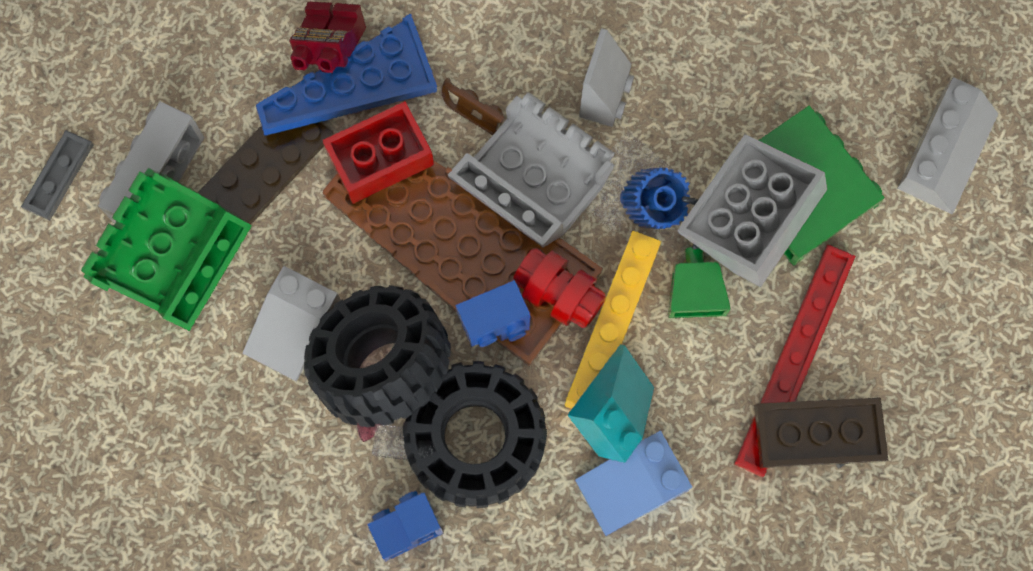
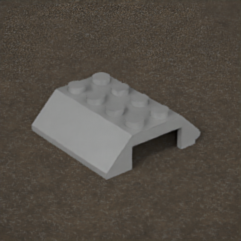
[448,92,615,247]

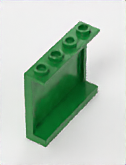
[758,105,885,266]

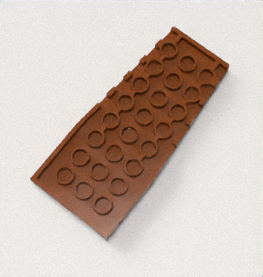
[323,161,603,367]

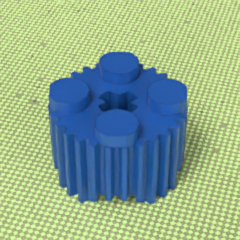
[620,168,690,229]

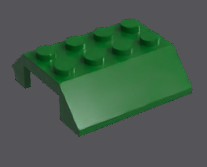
[81,168,252,331]

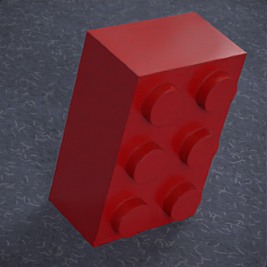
[322,101,434,204]

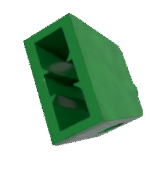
[668,247,730,318]

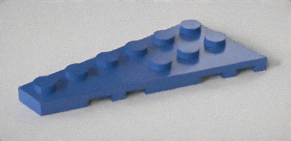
[256,13,437,136]

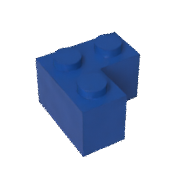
[456,280,530,347]
[367,491,444,561]

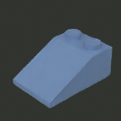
[575,430,692,536]

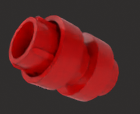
[513,248,606,328]

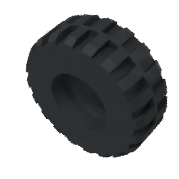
[304,285,451,427]
[403,361,547,508]

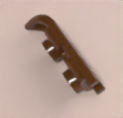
[442,78,505,135]

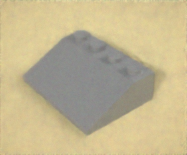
[678,134,827,287]

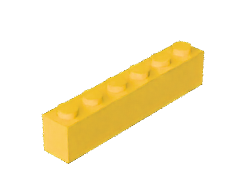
[565,231,661,409]

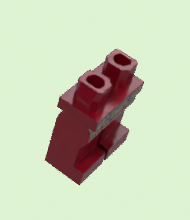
[289,1,366,73]

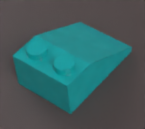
[567,344,654,463]

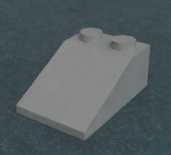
[579,28,634,127]
[243,266,341,382]

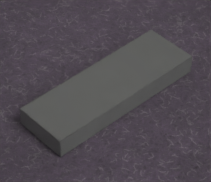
[21,130,94,221]

